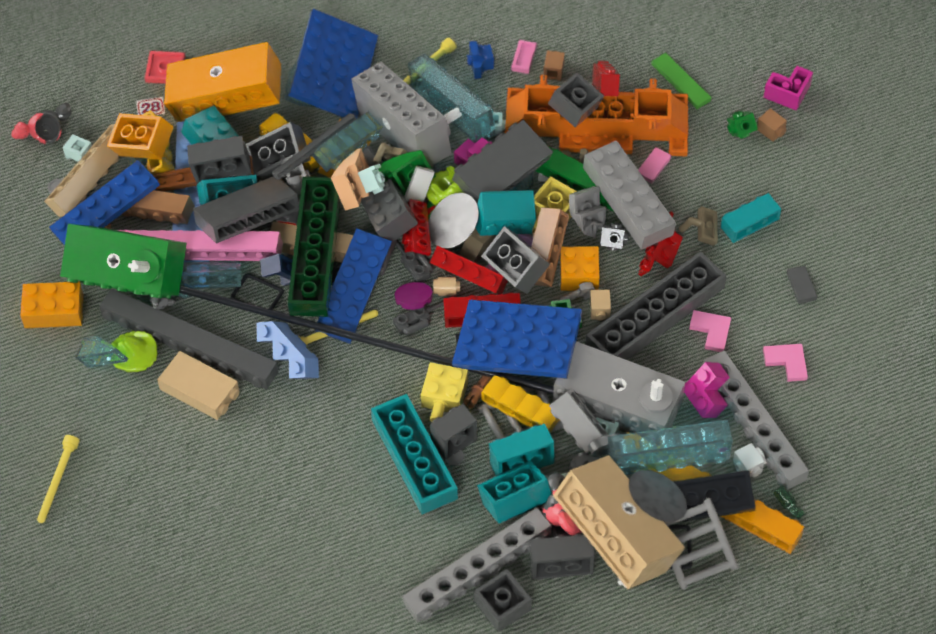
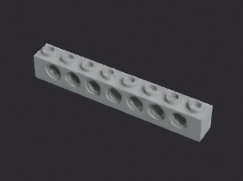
[704,350,809,490]
[402,508,552,623]

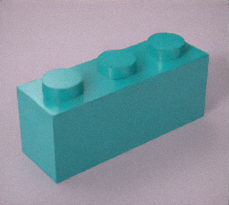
[721,193,781,243]

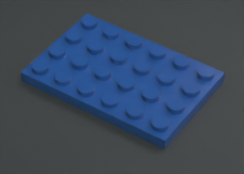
[288,9,378,119]
[452,300,583,379]

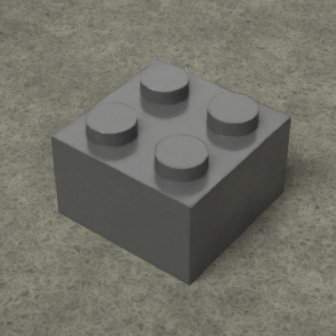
[548,73,604,128]
[430,404,477,460]
[474,569,532,632]

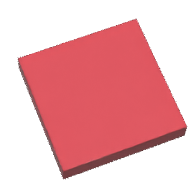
[145,51,186,84]

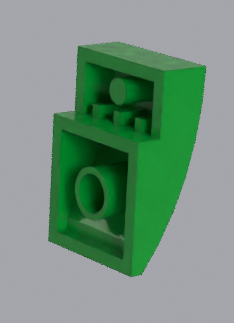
[378,150,436,196]

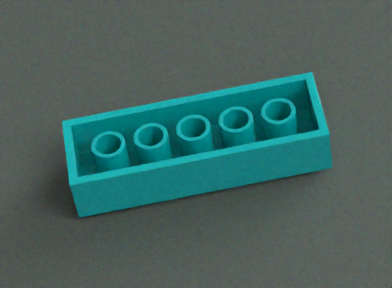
[371,394,458,515]

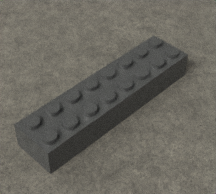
[585,251,727,360]

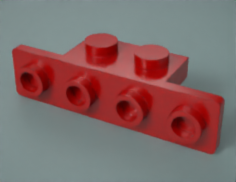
[402,199,431,256]
[638,211,683,276]

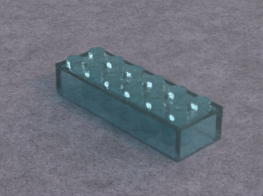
[408,53,495,143]
[606,419,733,476]

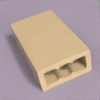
[157,351,240,420]

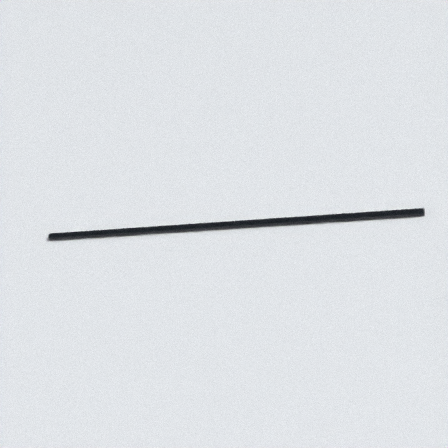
[179,285,554,394]

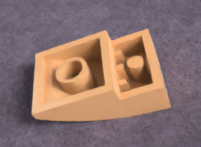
[331,148,370,211]

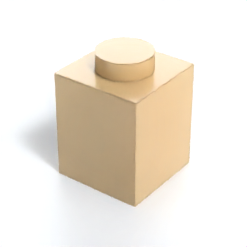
[590,290,611,321]

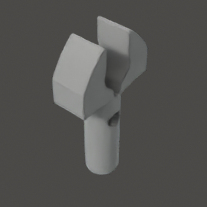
[560,282,595,301]

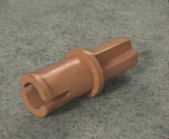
[463,375,492,408]

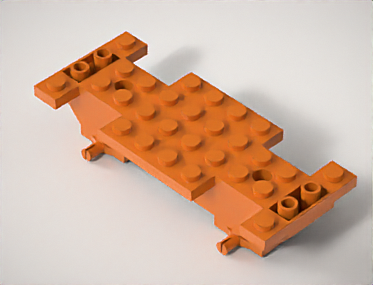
[505,75,688,157]

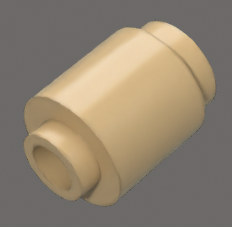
[433,277,460,296]

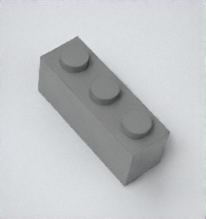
[549,388,608,453]

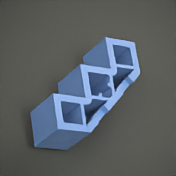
[257,321,319,379]

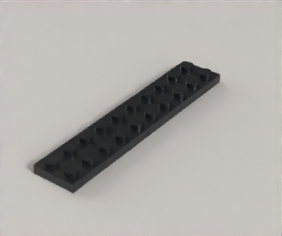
[551,470,756,538]

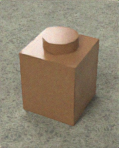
[544,51,565,81]
[757,108,787,141]

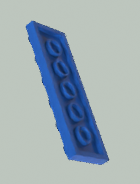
[49,160,160,246]
[315,228,392,344]

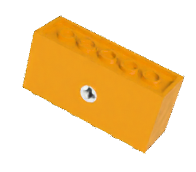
[164,42,281,122]

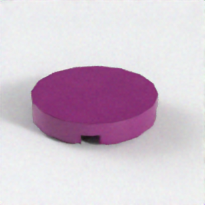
[394,282,433,310]

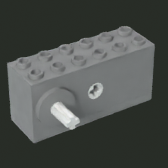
[352,62,462,166]
[553,341,685,446]

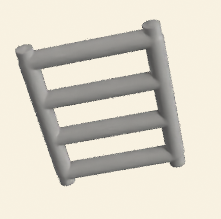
[477,380,564,439]
[664,498,738,590]

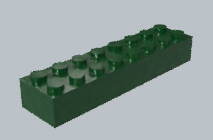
[288,177,341,317]

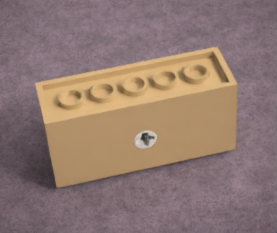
[553,455,685,589]

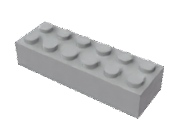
[583,140,676,250]

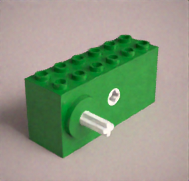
[60,224,187,299]

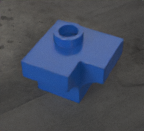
[467,41,494,79]

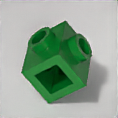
[727,111,758,139]

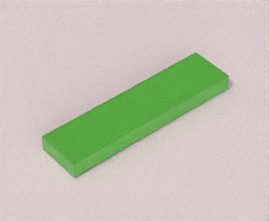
[652,53,711,110]

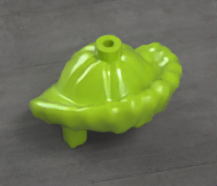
[426,166,464,206]
[108,331,158,373]

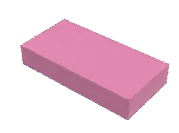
[511,40,537,74]
[638,147,671,184]

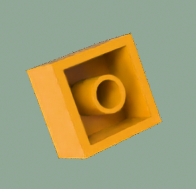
[560,246,599,291]

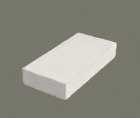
[404,166,435,202]

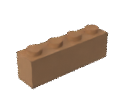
[122,190,195,224]
[531,207,570,287]

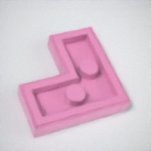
[689,310,731,352]
[763,344,808,382]

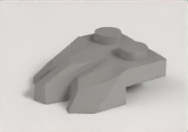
[569,186,606,238]

